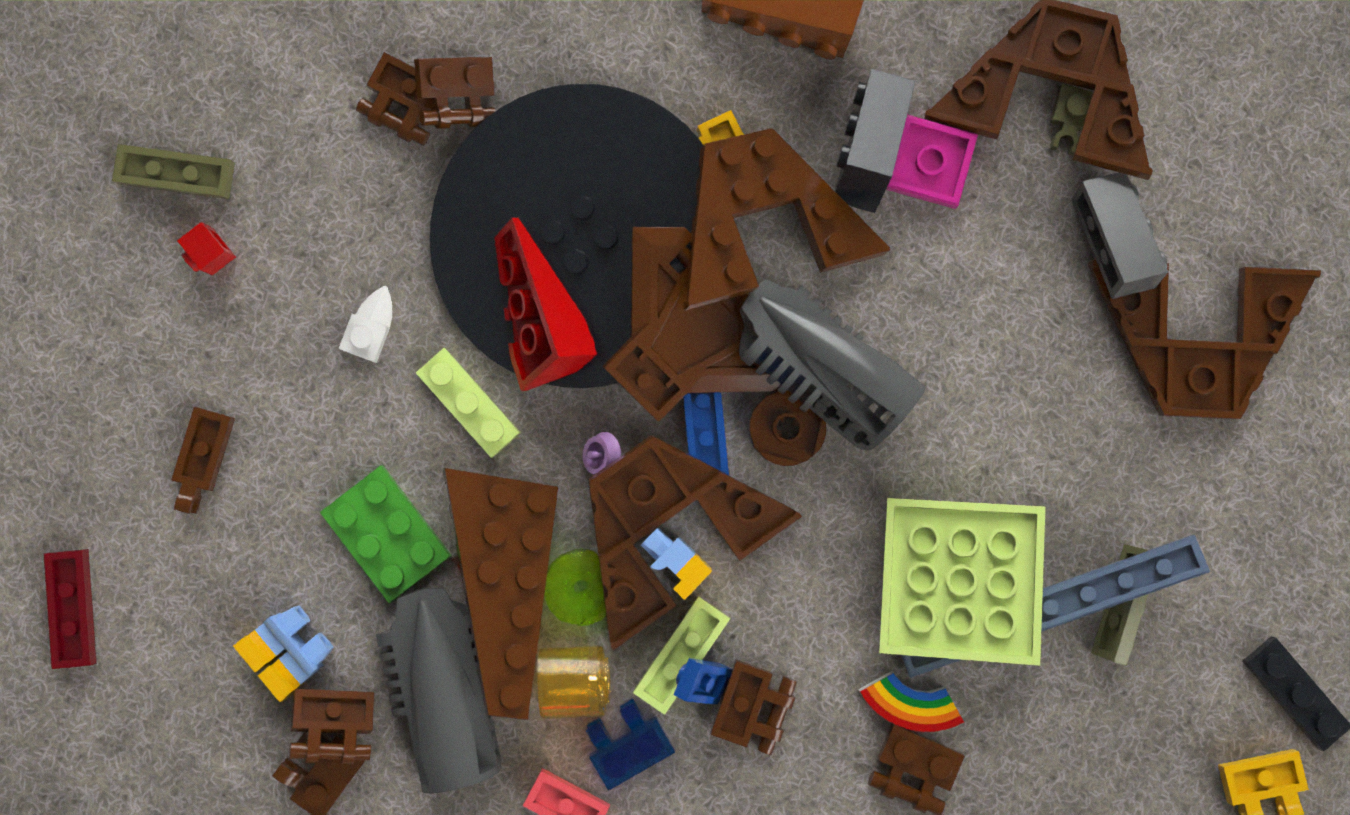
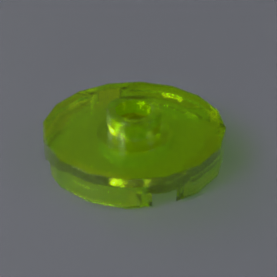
[544,549,606,626]

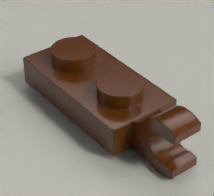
[171,407,235,514]

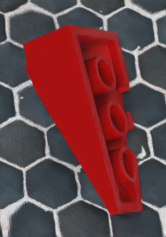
[494,218,597,391]

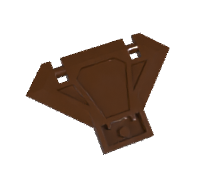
[602,227,780,422]

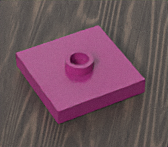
[886,115,978,209]

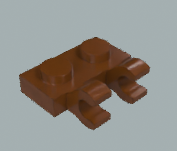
[272,732,366,815]

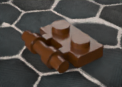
[356,52,450,146]
[414,57,496,129]
[710,659,797,755]
[289,689,374,764]
[868,723,965,815]

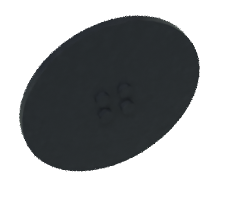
[429,83,704,388]

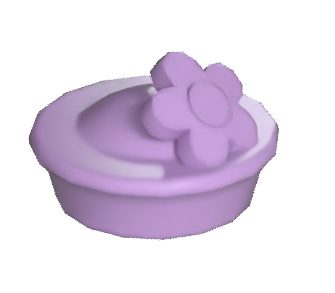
[582,432,621,475]

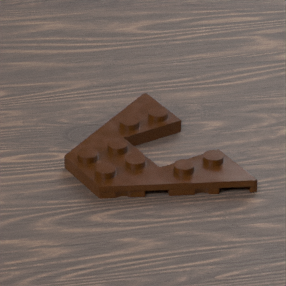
[924,0,1153,180]
[683,128,890,311]
[1088,260,1321,419]
[588,435,802,650]

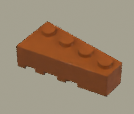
[701,0,864,60]

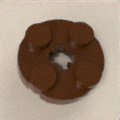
[749,390,826,466]

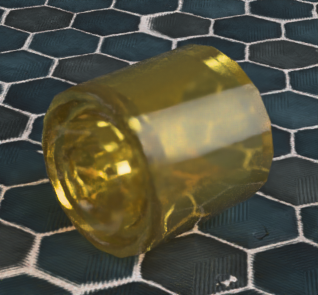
[538,645,611,719]

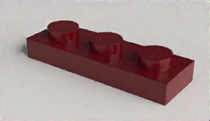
[44,549,97,669]

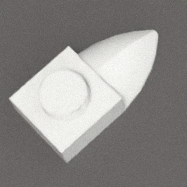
[339,286,392,363]

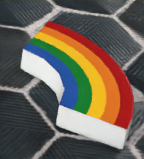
[858,671,964,732]

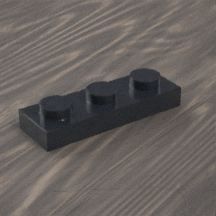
[1243,637,1350,752]

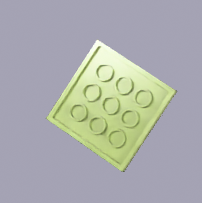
[879,498,1046,666]

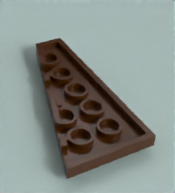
[443,468,558,720]

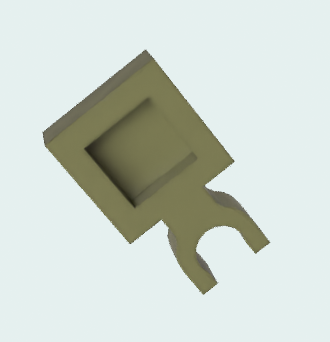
[1049,84,1093,156]

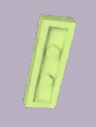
[416,348,521,458]
[633,596,730,715]

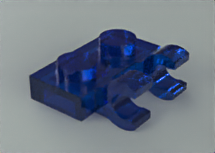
[586,698,675,791]

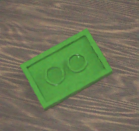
[320,465,452,603]

